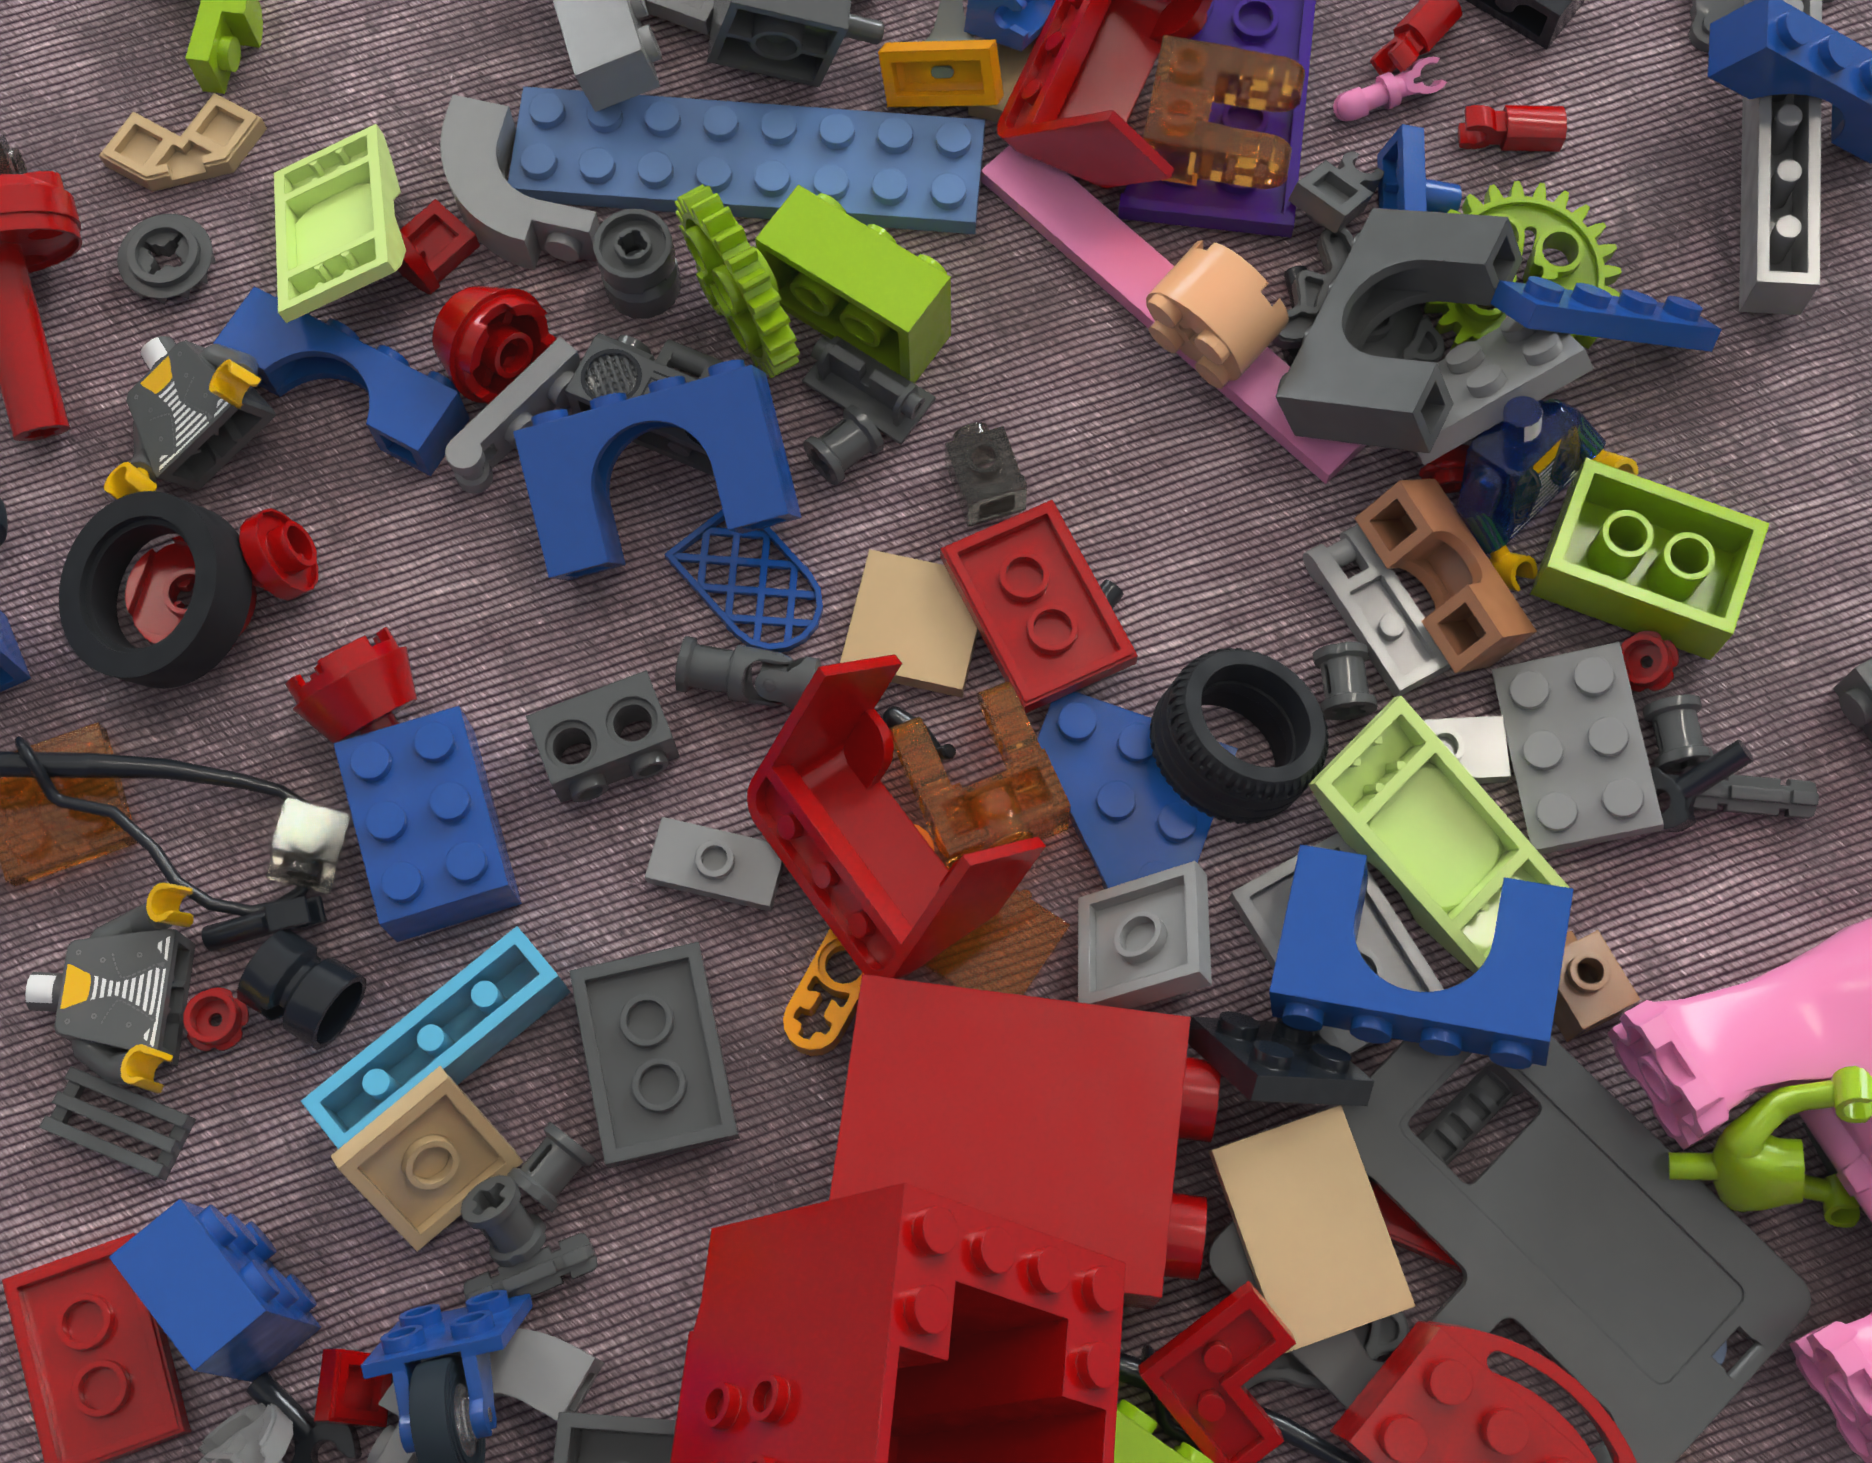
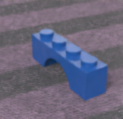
[1708,0,1872,164]
[213,286,470,476]

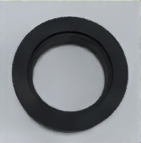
[59,491,252,689]

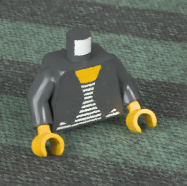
[104,336,276,500]
[25,883,196,1094]

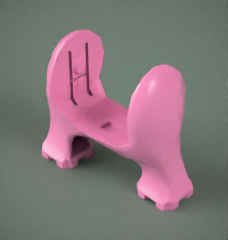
[1607,917,1872,1463]

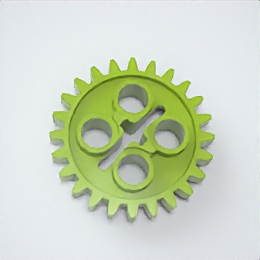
[1423,181,1622,350]
[674,184,800,378]

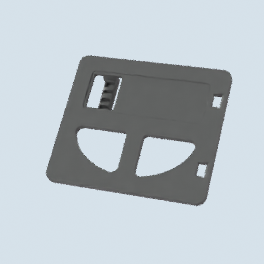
[1207,978,1811,1463]

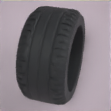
[1150,648,1329,824]

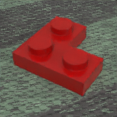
[1138,1280,1296,1463]

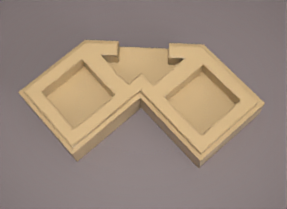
[99,93,267,192]

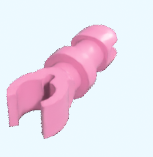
[1333,56,1447,122]

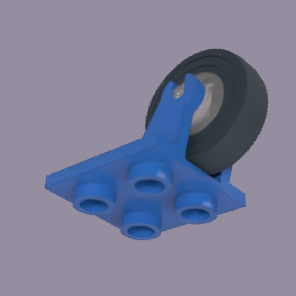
[361,1290,533,1463]

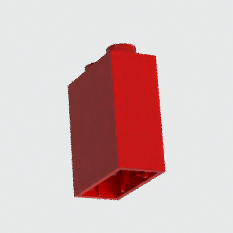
[829,974,1221,1309]

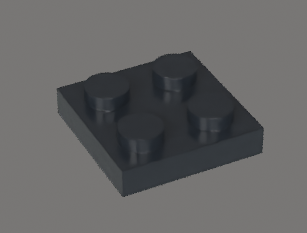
[1188,1011,1375,1106]

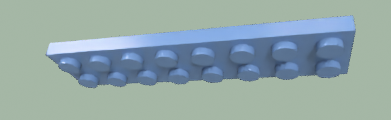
[508,86,985,234]

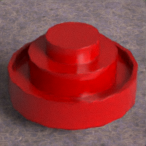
[239,508,319,601]

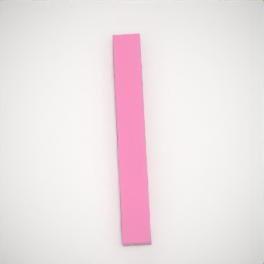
[980,146,1366,484]

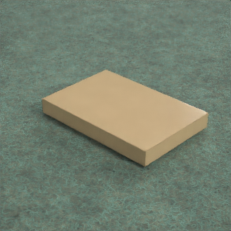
[1209,1105,1415,1354]

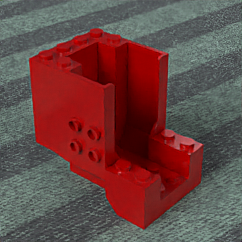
[670,1183,1126,1463]

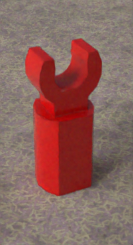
[1370,0,1463,75]
[1458,105,1567,152]

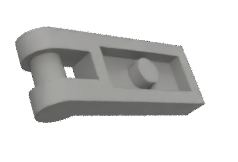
[445,337,581,494]
[1303,524,1451,697]

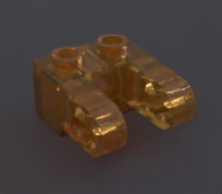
[1143,35,1305,189]
[889,681,1071,870]

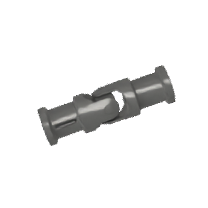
[675,636,824,709]

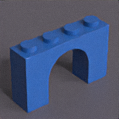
[513,359,802,581]
[1269,844,1574,1069]

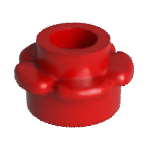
[1419,444,1481,493]
[1621,631,1679,692]
[183,987,249,1051]

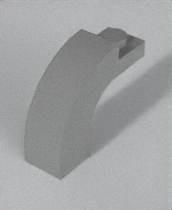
[440,95,600,270]
[367,1328,605,1463]

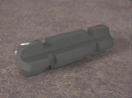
[1693,774,1819,819]
[463,1233,598,1301]

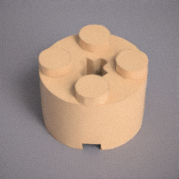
[1146,240,1289,389]

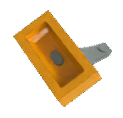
[878,0,1004,107]

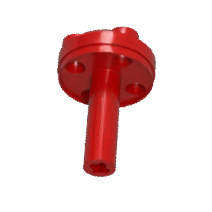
[0,171,82,441]

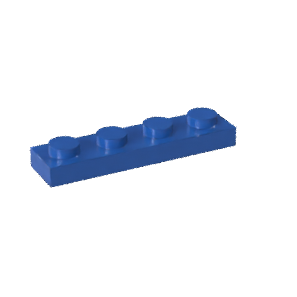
[1490,276,1722,352]

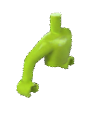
[1668,1066,1872,1228]

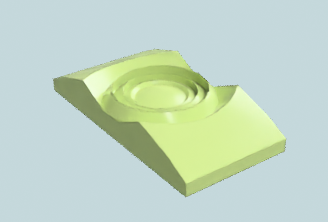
[274,124,406,323]
[1308,696,1570,973]

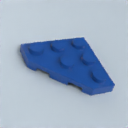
[1035,692,1238,889]

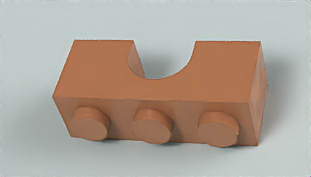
[1354,479,1537,673]

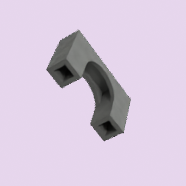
[1275,208,1523,453]

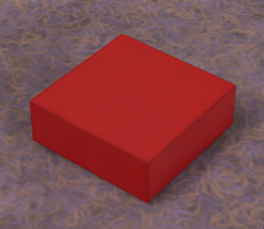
[314,1349,392,1428]

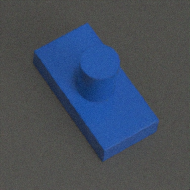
[1377,124,1462,213]

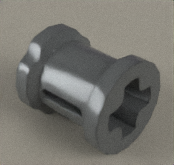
[803,405,884,486]
[1313,642,1378,720]
[1642,694,1714,774]
[507,1122,596,1213]
[460,1175,546,1268]

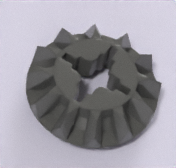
[117,214,216,305]

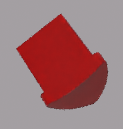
[397,199,480,295]

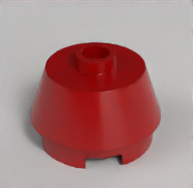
[432,286,557,404]
[285,627,417,743]

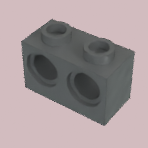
[526,670,680,803]

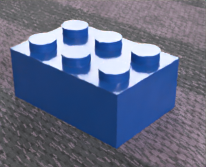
[333,706,522,942]
[109,1199,322,1382]

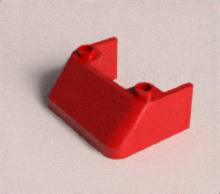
[997,0,1213,188]
[747,654,1046,979]

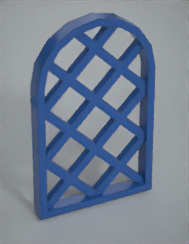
[664,509,823,652]

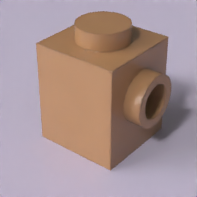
[1553,930,1641,1042]

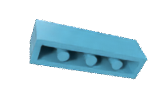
[301,926,570,1149]

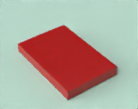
[940,500,1138,715]
[2,1233,191,1463]

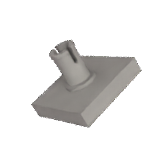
[1078,861,1212,1009]

